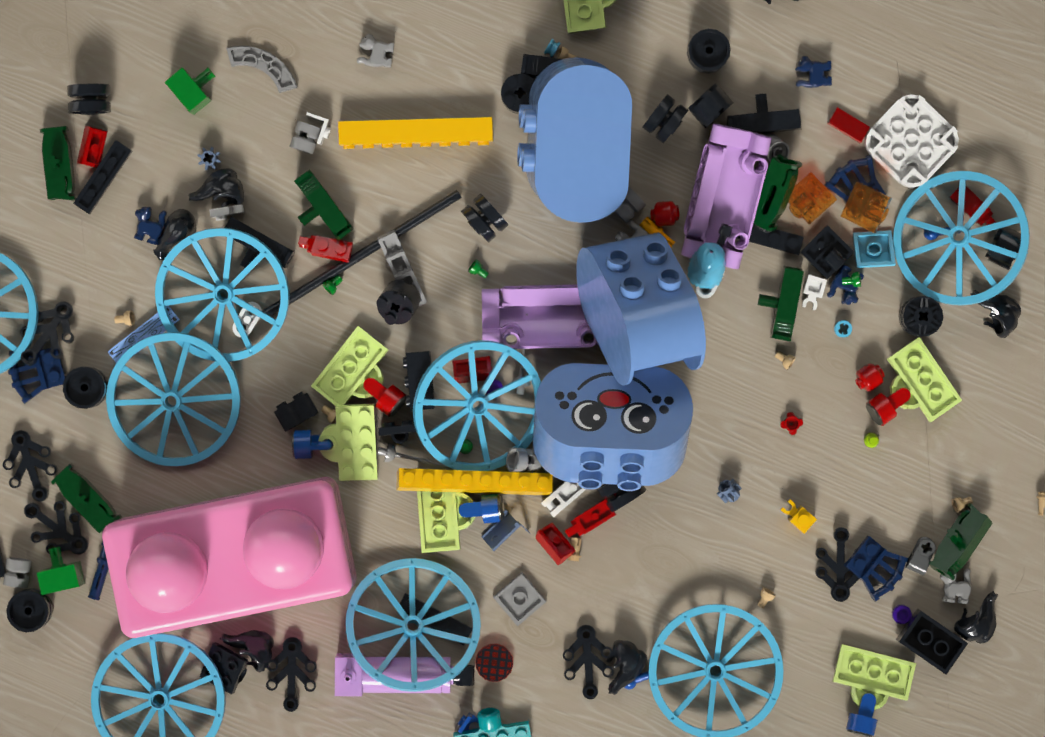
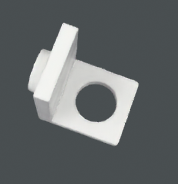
[306,112,331,145]

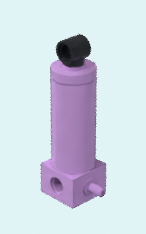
[335,653,475,696]

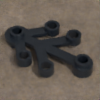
[20,301,74,366]
[3,430,58,502]
[24,501,88,555]
[815,527,859,602]
[563,625,614,699]
[266,637,317,712]

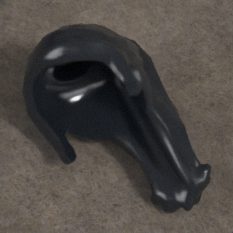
[188,168,244,207]
[153,209,197,260]
[970,290,1021,338]
[954,591,998,644]
[220,630,274,672]
[606,640,647,695]

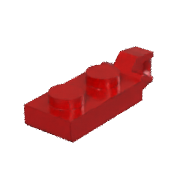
[949,186,997,226]
[298,235,353,263]
[564,498,616,538]

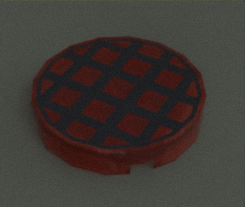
[475,643,513,682]

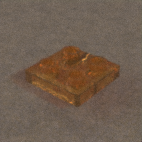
[788,172,837,225]
[841,181,892,233]

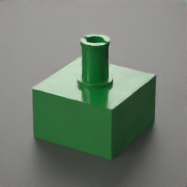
[165,67,216,115]
[37,547,85,595]

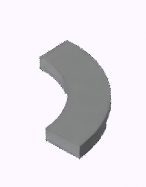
[226,46,298,93]

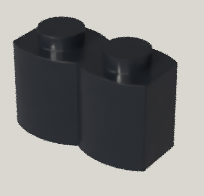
[274,392,319,432]

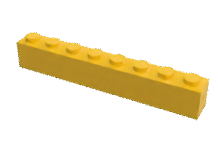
[338,117,493,149]
[396,468,553,495]

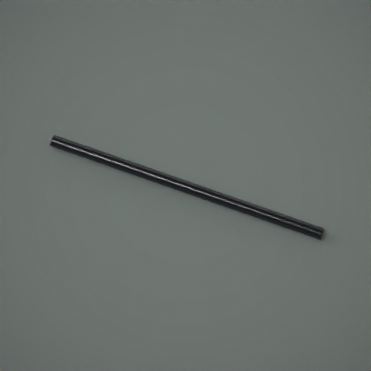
[262,190,462,316]

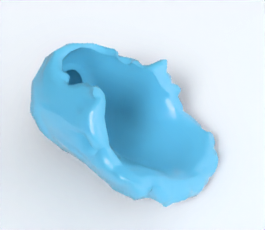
[687,243,726,289]

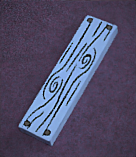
[108,305,180,363]

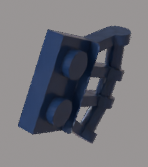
[824,155,889,220]
[8,348,66,404]
[844,536,909,602]

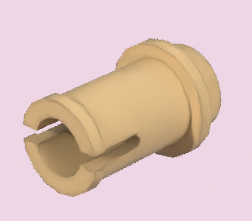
[1036,491,1045,516]
[568,537,582,561]

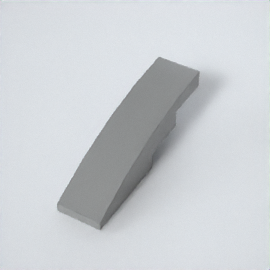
[377,230,427,306]

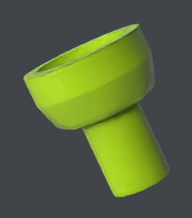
[864,432,879,448]

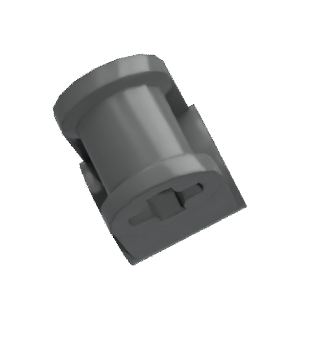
[906,537,935,575]

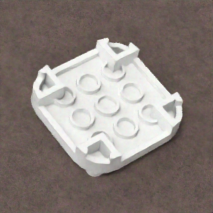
[864,94,959,188]

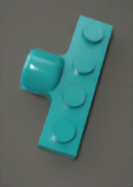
[453,707,531,737]

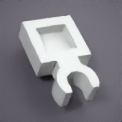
[209,204,244,221]
[802,275,827,310]

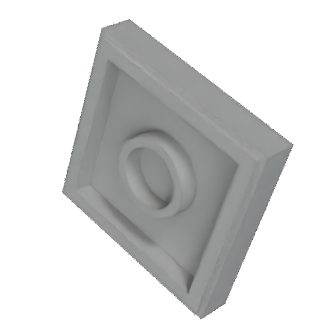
[493,572,547,626]

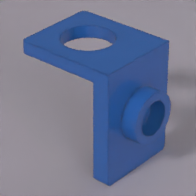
[457,712,478,733]

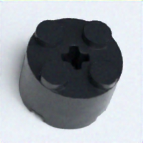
[501,74,535,114]
[688,83,734,128]
[985,227,1021,270]
[376,280,421,325]

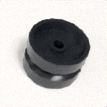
[687,28,731,74]
[67,83,111,115]
[642,94,689,144]
[461,193,508,243]
[63,366,108,409]
[597,484,646,512]
[6,588,53,633]

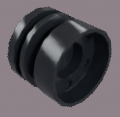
[899,296,944,337]

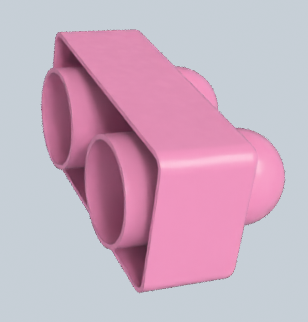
[102,477,357,638]

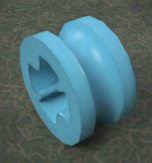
[544,38,561,57]
[834,320,852,337]

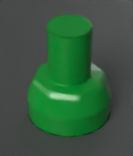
[468,259,489,279]
[842,272,861,287]
[322,275,343,295]
[460,439,473,454]

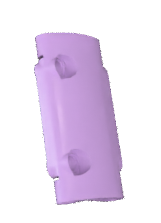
[681,123,772,269]
[482,284,598,349]

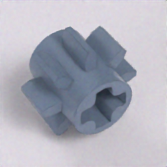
[197,147,221,170]
[717,479,742,503]

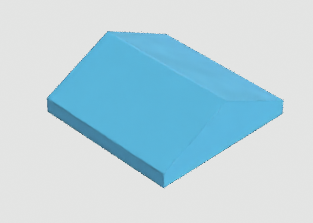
[853,230,896,268]

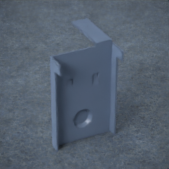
[481,509,531,551]

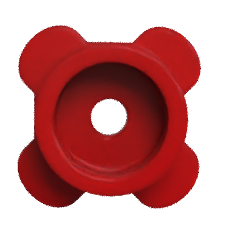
[780,412,803,435]

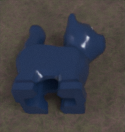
[795,56,832,88]
[134,207,167,245]
[827,265,864,305]

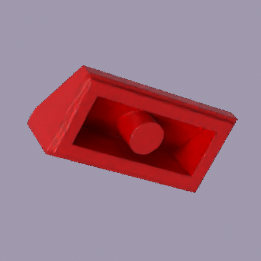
[827,107,870,143]
[77,126,108,168]
[452,356,492,384]
[536,522,576,565]

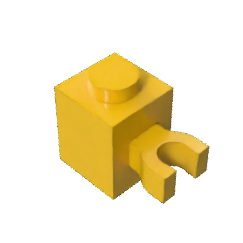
[780,499,817,534]

